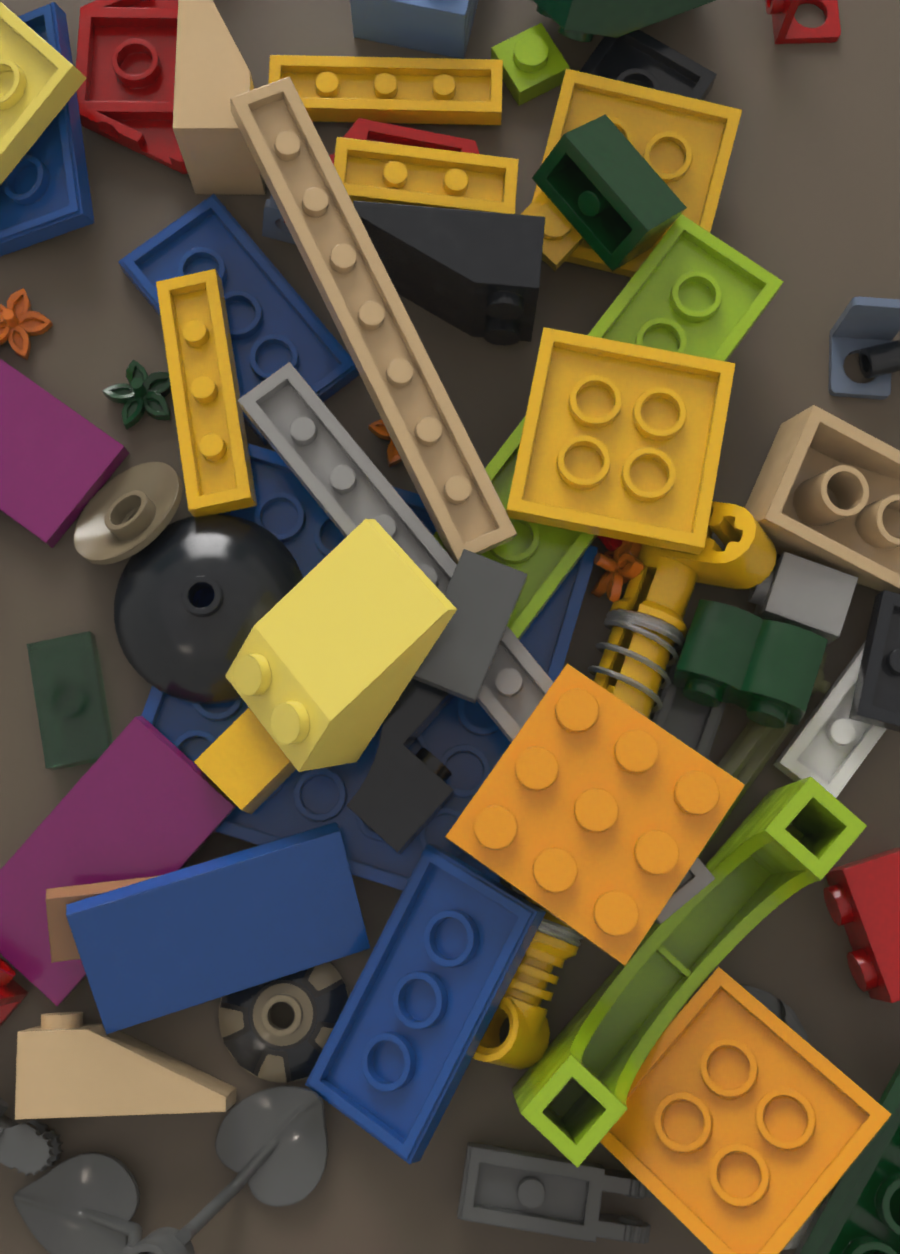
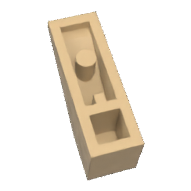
[15,1012,237,1120]

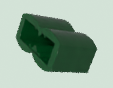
[672,599,828,728]

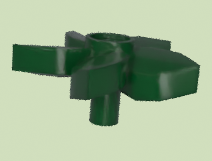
[102,359,171,430]

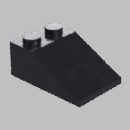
[353,201,545,346]

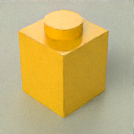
[194,708,296,814]

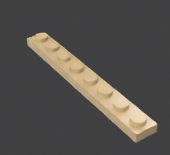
[230,76,517,564]

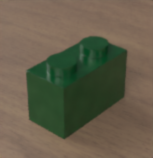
[532,114,687,272]

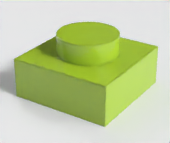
[491,23,570,106]

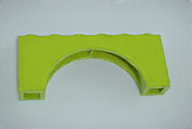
[511,777,867,1168]

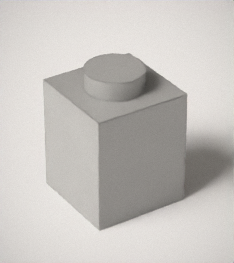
[748,551,858,646]

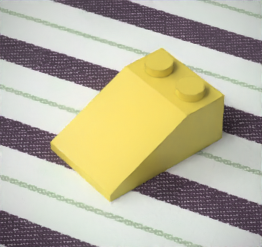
[225,519,457,772]

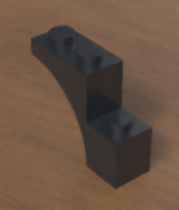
[347,678,455,855]

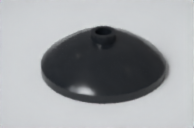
[114,514,303,704]

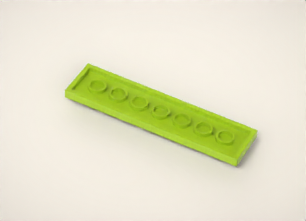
[433,214,784,640]

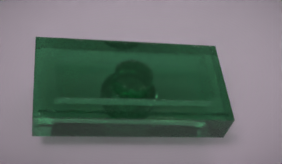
[27,631,113,771]

